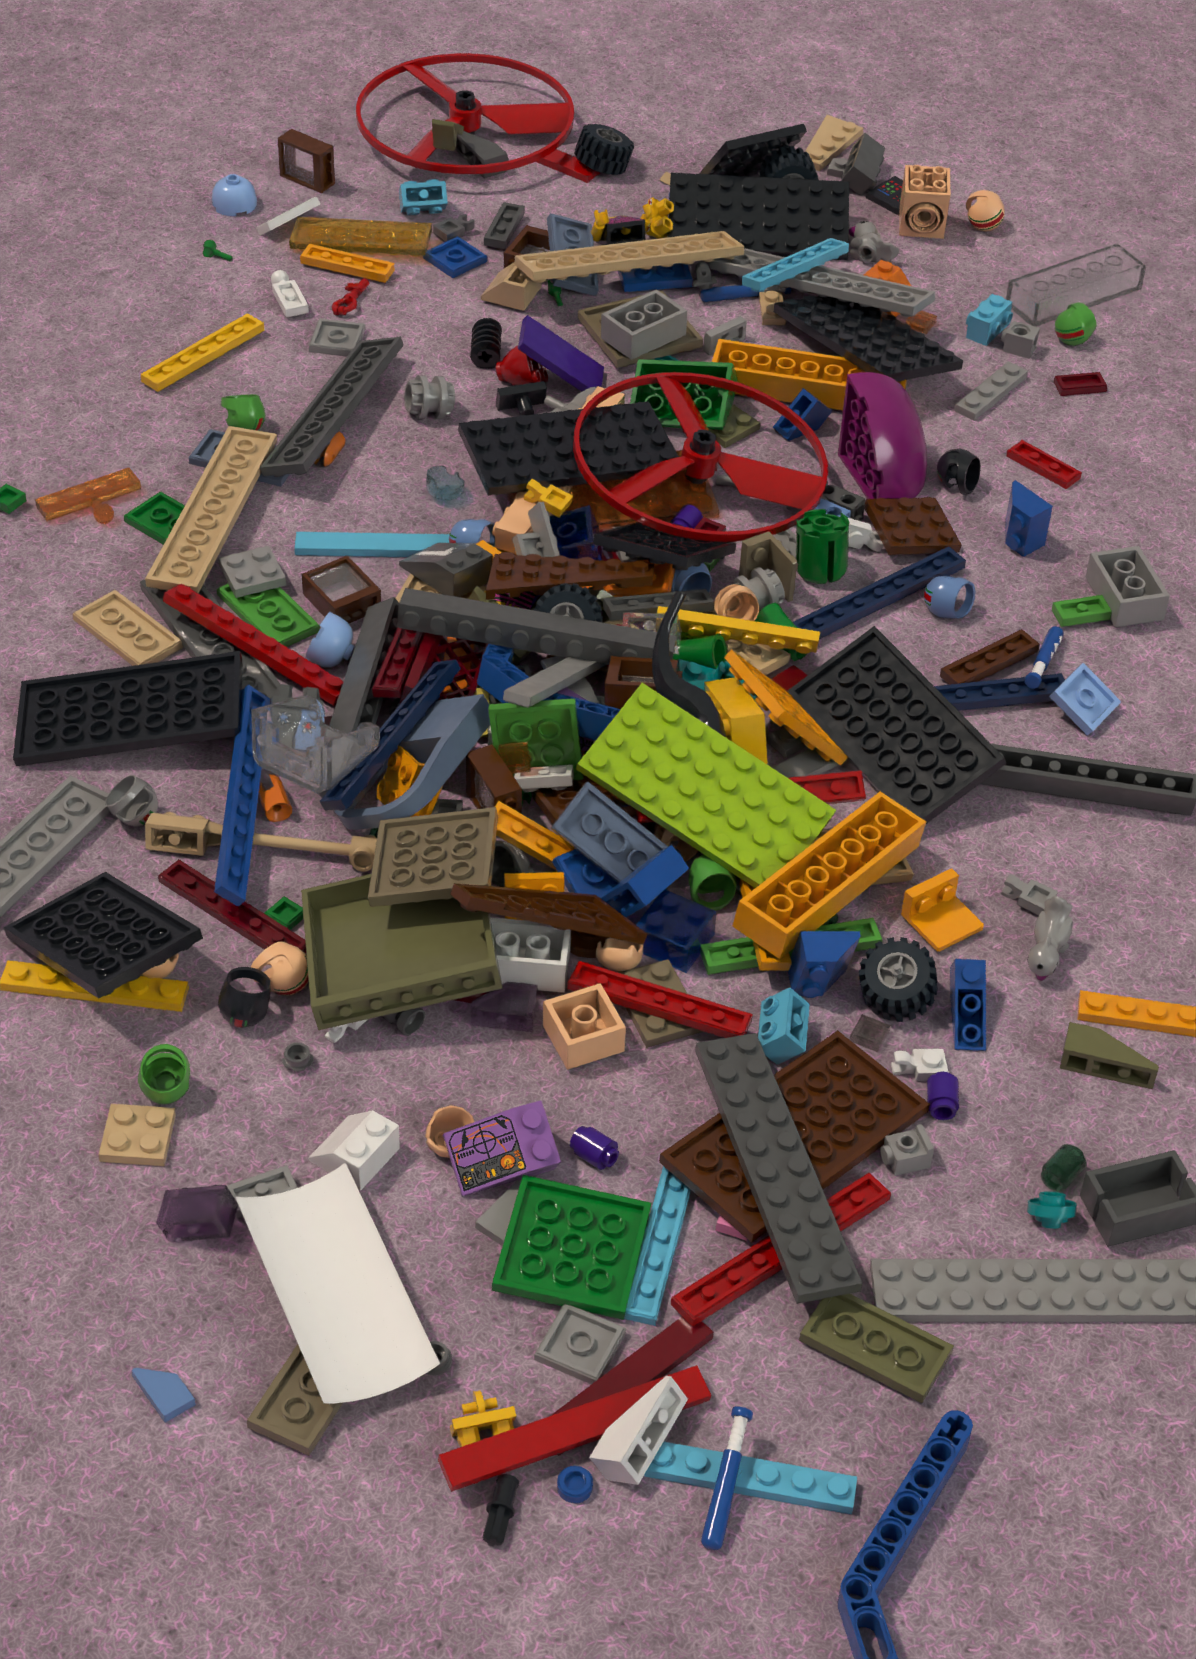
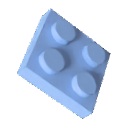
[1049,663,1121,736]

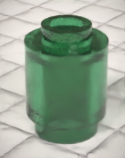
[1041,1144,1087,1191]

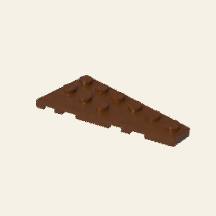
[486,552,654,600]
[450,883,647,945]

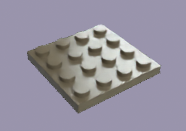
[578,290,703,368]
[368,807,498,907]

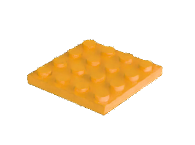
[724,649,848,766]

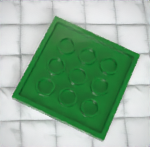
[492,1175,651,1320]

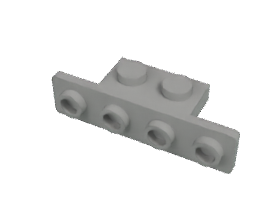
[512,502,560,557]

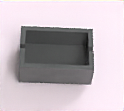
[1080,1150,1196,1247]

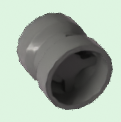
[382,1007,425,1036]

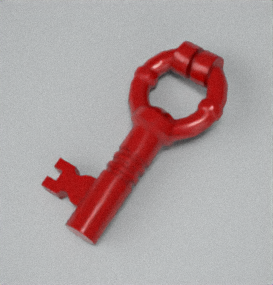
[331,278,370,315]

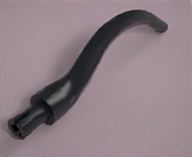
[652,591,727,738]

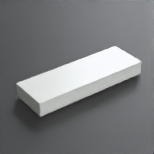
[256,197,320,235]

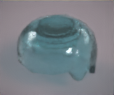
[426,466,465,501]

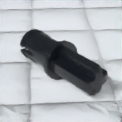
[483,1474,519,1547]

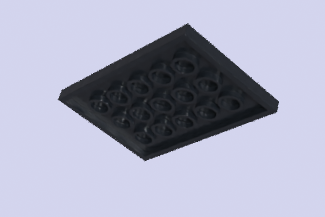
[4,872,203,999]

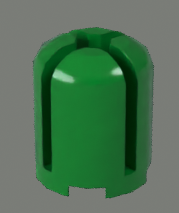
[796,509,849,584]

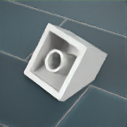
[308,1110,400,1191]

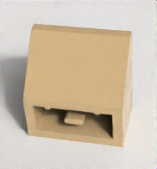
[481,262,542,311]

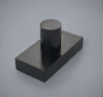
[496,381,547,415]

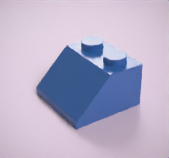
[1005,480,1053,557]
[788,931,861,998]

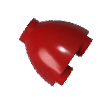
[496,345,548,386]

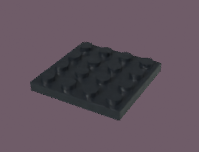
[699,124,807,176]
[593,522,736,570]

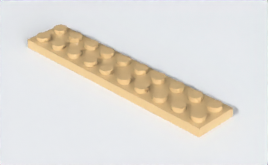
[515,231,745,283]
[145,426,277,593]

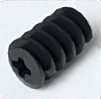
[470,318,502,369]

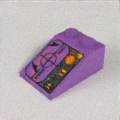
[443,1100,561,1197]

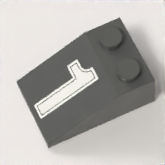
[399,543,493,597]

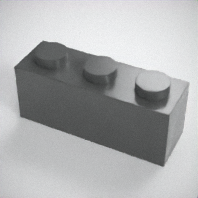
[841,133,885,195]

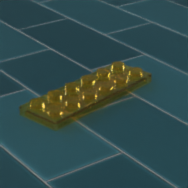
[289,217,432,257]

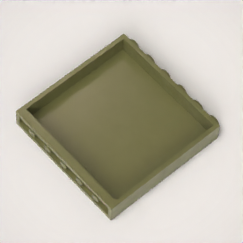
[301,874,503,1030]

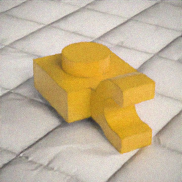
[523,479,573,518]

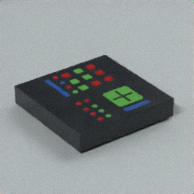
[866,176,903,216]

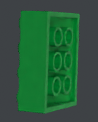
[630,359,738,430]

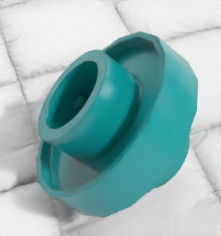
[1027,1191,1077,1229]

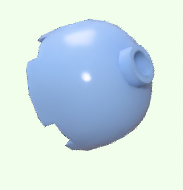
[212,174,257,216]
[305,612,355,668]

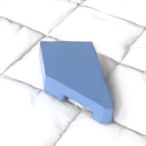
[131,1368,196,1423]

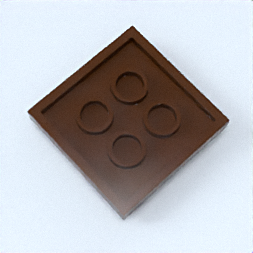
[864,497,962,555]

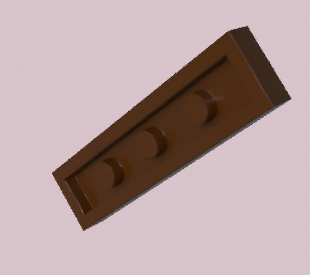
[940,629,1040,685]

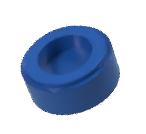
[557,1466,593,1503]

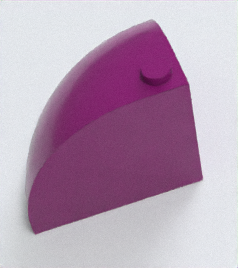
[838,372,927,499]

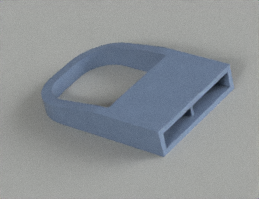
[334,694,490,830]

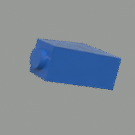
[600,844,689,917]

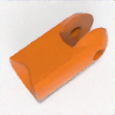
[314,431,346,467]
[258,774,292,822]

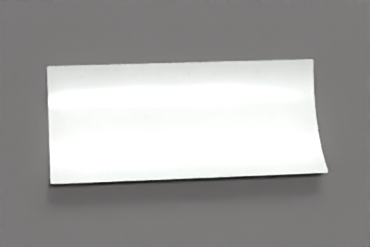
[235,1163,440,1404]

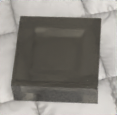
[849,1014,891,1052]

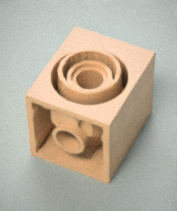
[899,165,951,239]

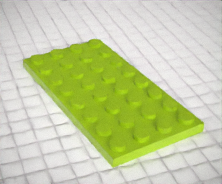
[576,683,836,888]

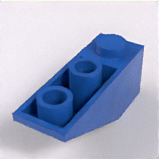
[950,959,986,1051]

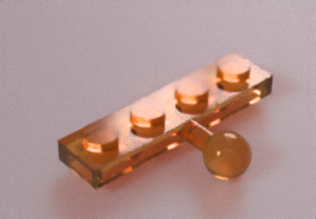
[35,467,141,524]

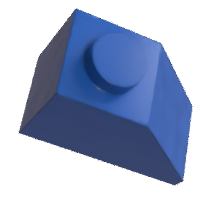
[773,388,832,441]

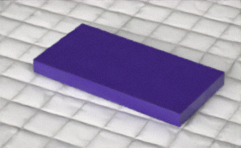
[518,315,604,392]

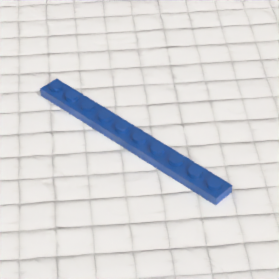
[214,685,270,906]

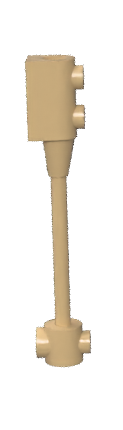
[145,812,377,872]

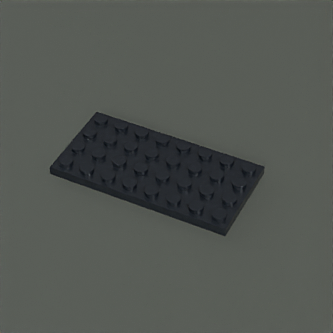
[667,173,849,260]
[773,295,963,381]
[458,402,681,496]
[788,626,1007,824]
[13,651,243,767]

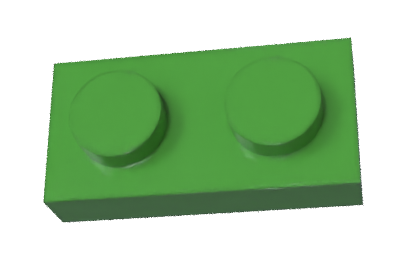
[1052,595,1112,627]

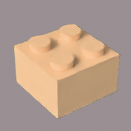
[543,983,626,1070]

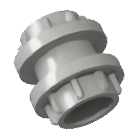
[404,375,455,419]
[734,567,785,611]

